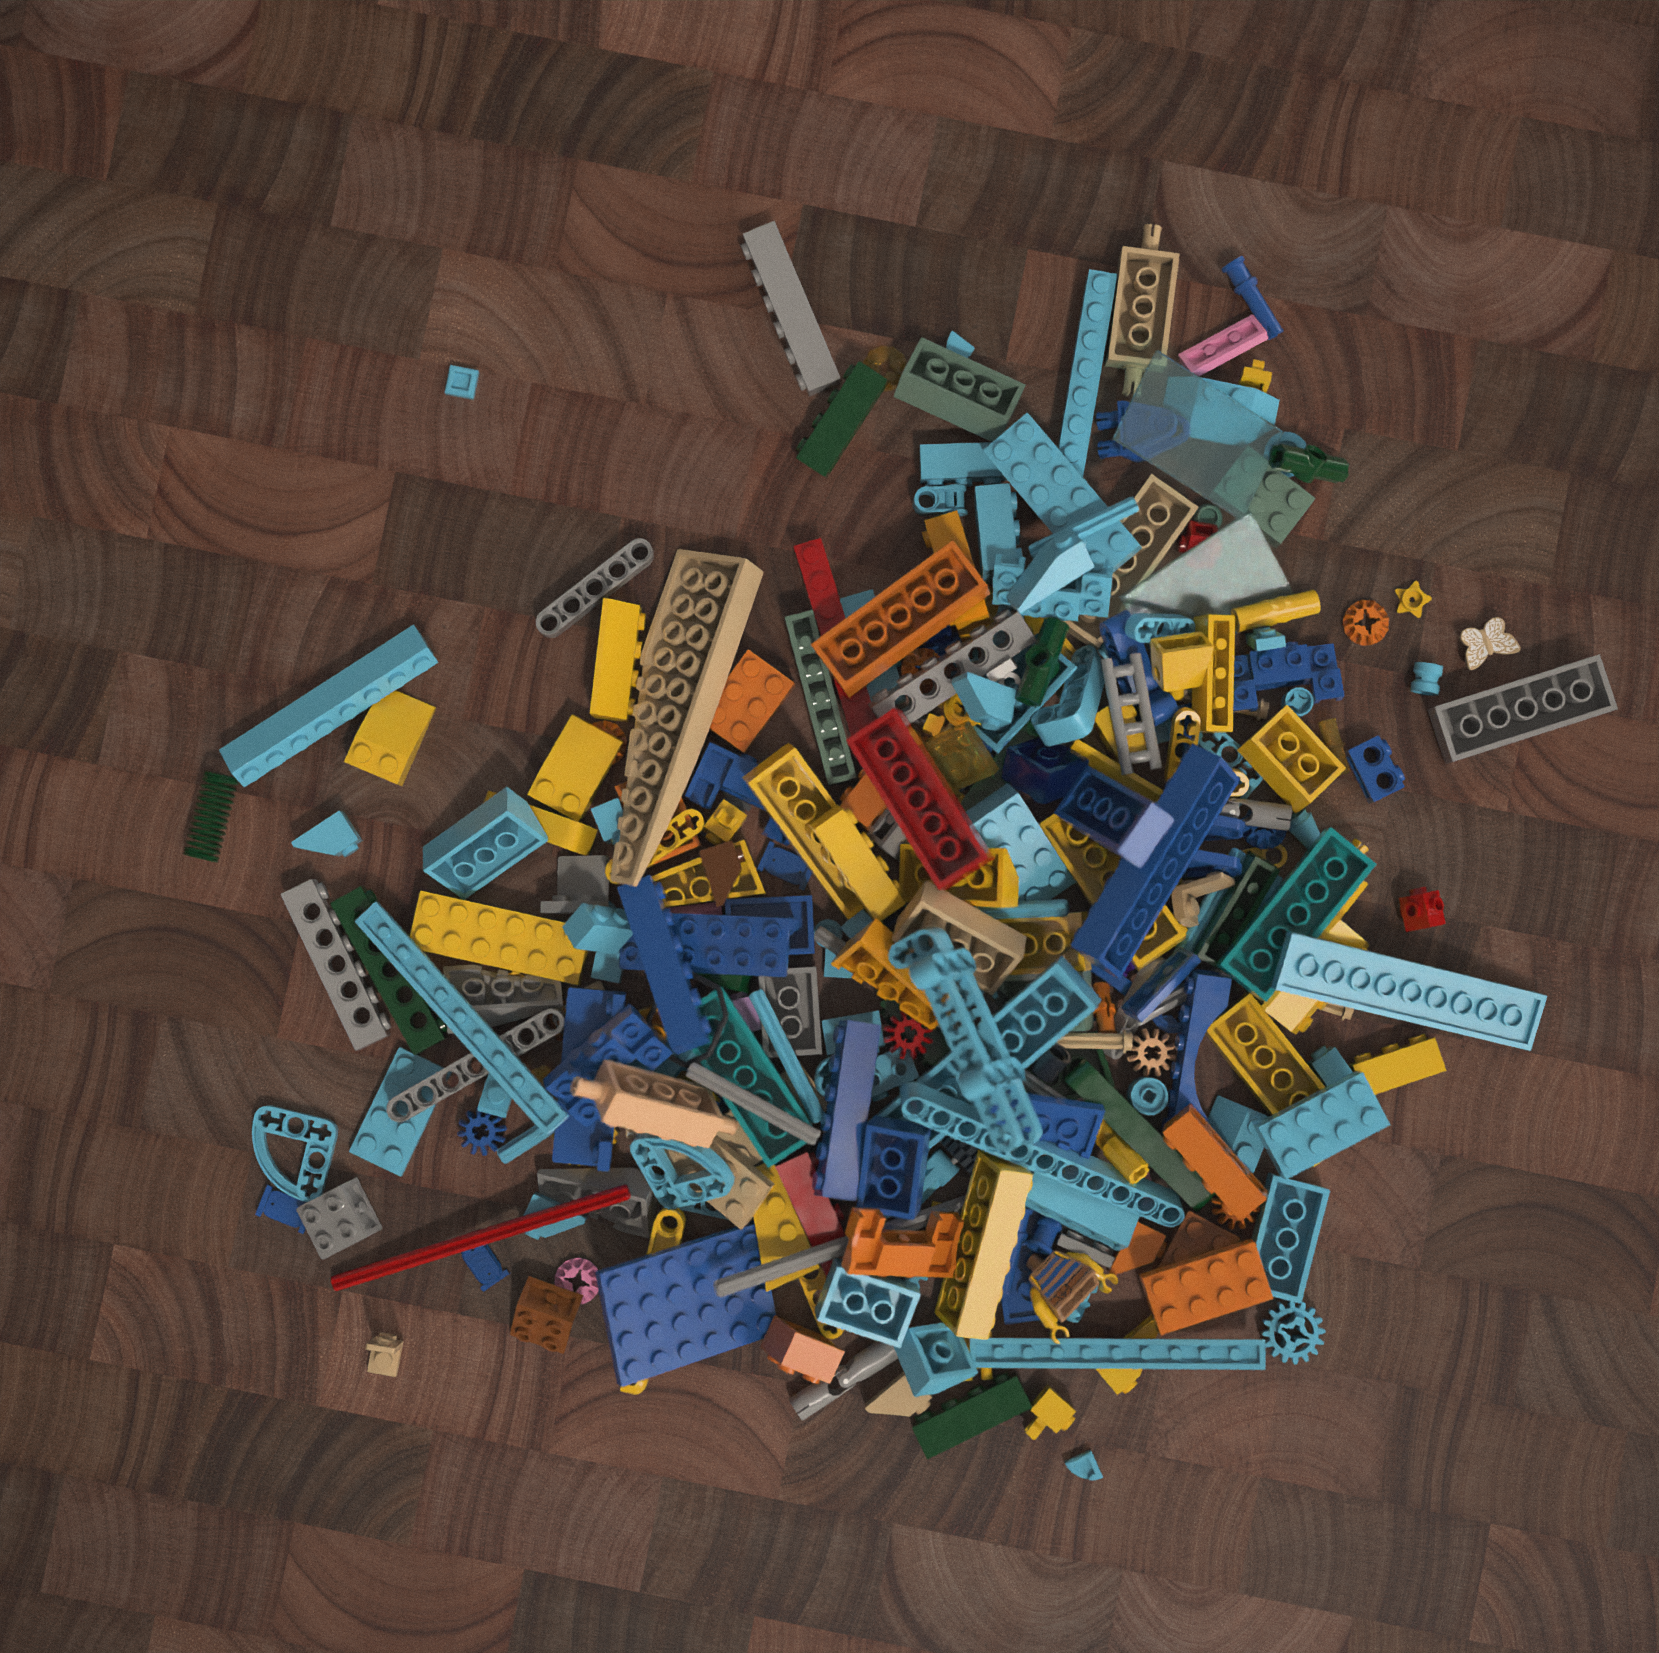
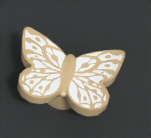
[1459,617,1521,671]

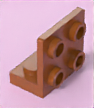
[510,1276,584,1354]

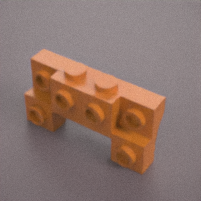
[841,1208,964,1278]

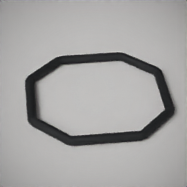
[646,971,728,1067]

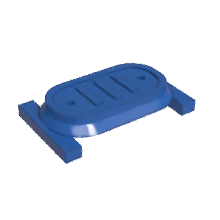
[757,841,812,891]
[255,1185,306,1234]
[461,1244,510,1292]

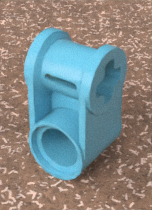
[912,484,968,517]

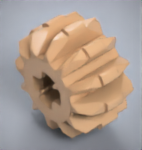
[1127,1028,1176,1077]

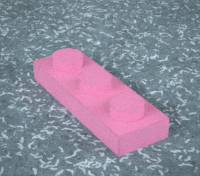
[1178,314,1268,377]

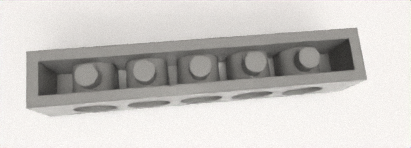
[868,608,1036,724]
[280,879,392,1051]

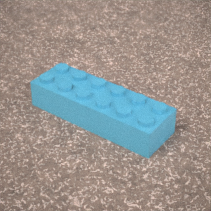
[983,413,1142,575]

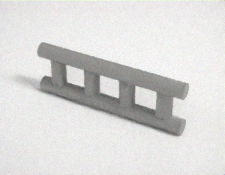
[1101,653,1162,775]

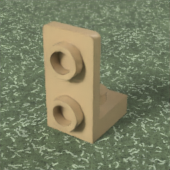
[1171,871,1235,928]
[365,1333,404,1377]

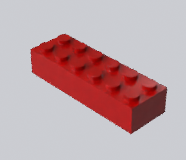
[846,708,995,890]

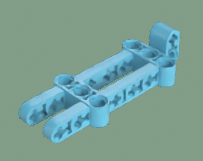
[888,927,1042,1152]

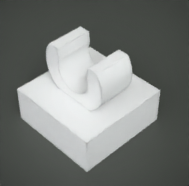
[986,657,1021,686]

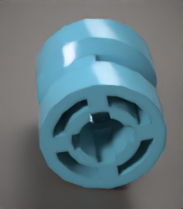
[1410,662,1443,696]
[1281,687,1313,717]

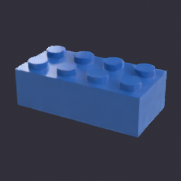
[1054,765,1174,868]

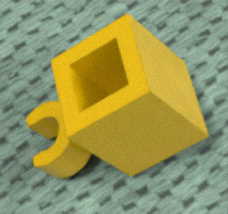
[703,799,747,846]
[1024,1384,1076,1440]

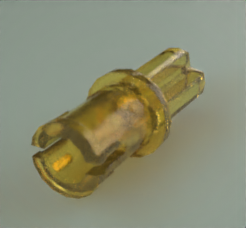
[1318,718,1350,776]

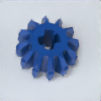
[457,1107,507,1156]

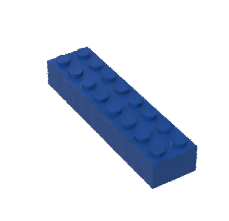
[1070,744,1240,979]

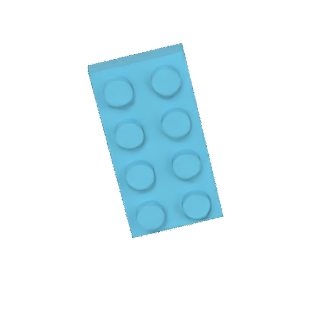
[349,1047,452,1177]

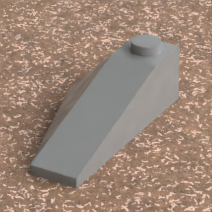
[443,965,563,1034]
[537,1168,658,1238]

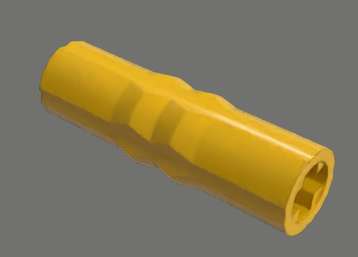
[1231,590,1321,633]

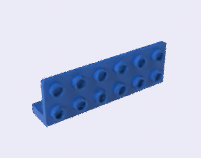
[619,913,799,977]
[552,987,627,1172]

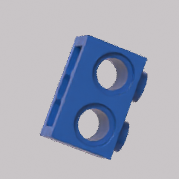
[1343,735,1405,804]

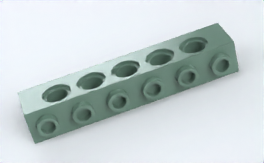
[785,610,857,787]

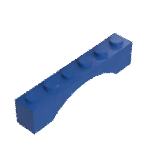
[1161,969,1232,1135]

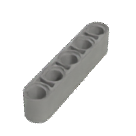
[536,538,654,638]

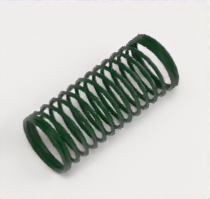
[182,771,239,863]

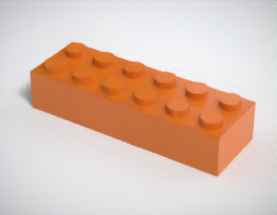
[811,540,990,697]

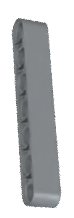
[386,1007,566,1122]

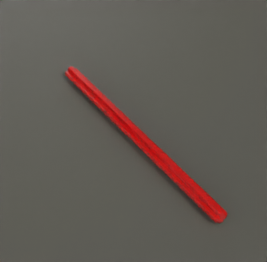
[331,1184,631,1291]

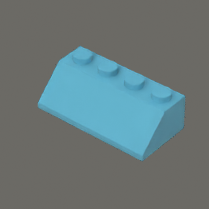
[964,633,1077,753]
[423,787,548,900]

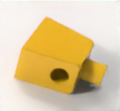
[1150,631,1214,701]

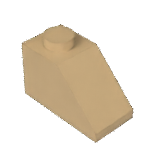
[865,1371,932,1416]

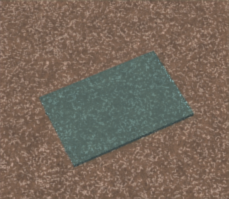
[1113,350,1284,520]
[1119,511,1294,653]

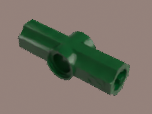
[1268,444,1349,483]
[1015,617,1070,708]

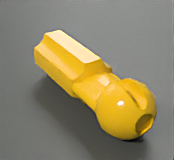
[1095,1119,1150,1184]

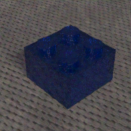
[1001,737,1089,804]

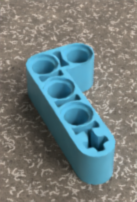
[1031,645,1105,746]

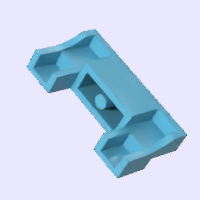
[992,554,1114,621]

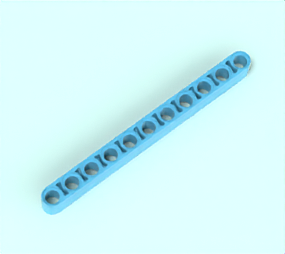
[899,1082,1184,1227]

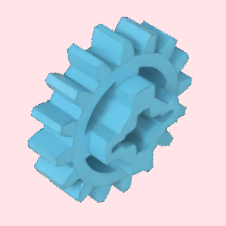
[1260,1301,1326,1364]

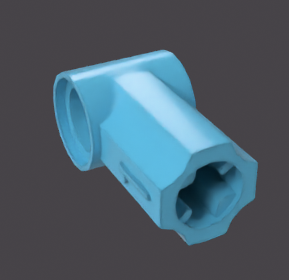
[921,1148,960,1204]

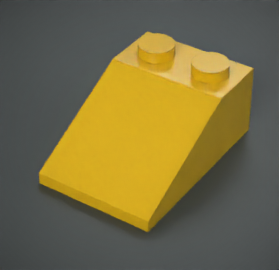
[344,690,436,786]
[527,714,623,822]

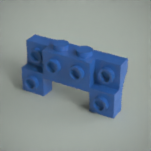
[1233,642,1344,714]
[683,742,790,846]
[543,1004,674,1128]

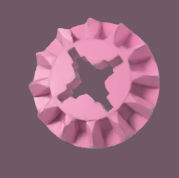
[555,1258,599,1304]

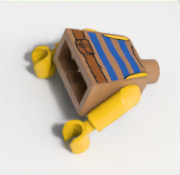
[1026,1250,1118,1344]

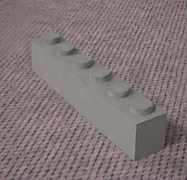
[740,221,841,397]

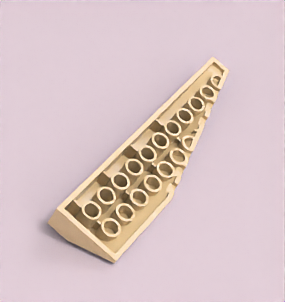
[610,549,764,887]

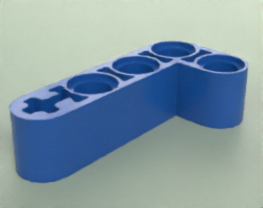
[1099,610,1179,727]

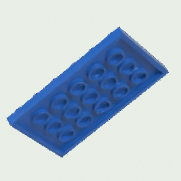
[595,1221,776,1387]

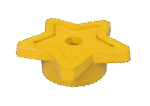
[1395,581,1432,618]

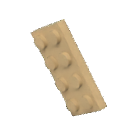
[664,1135,775,1230]

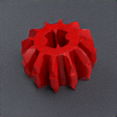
[884,1011,933,1059]

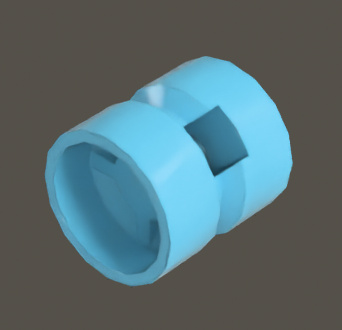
[1127,1076,1168,1115]

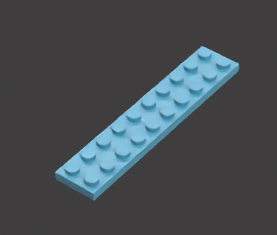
[1271,931,1547,1051]

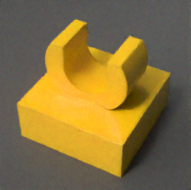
[1238,359,1272,393]

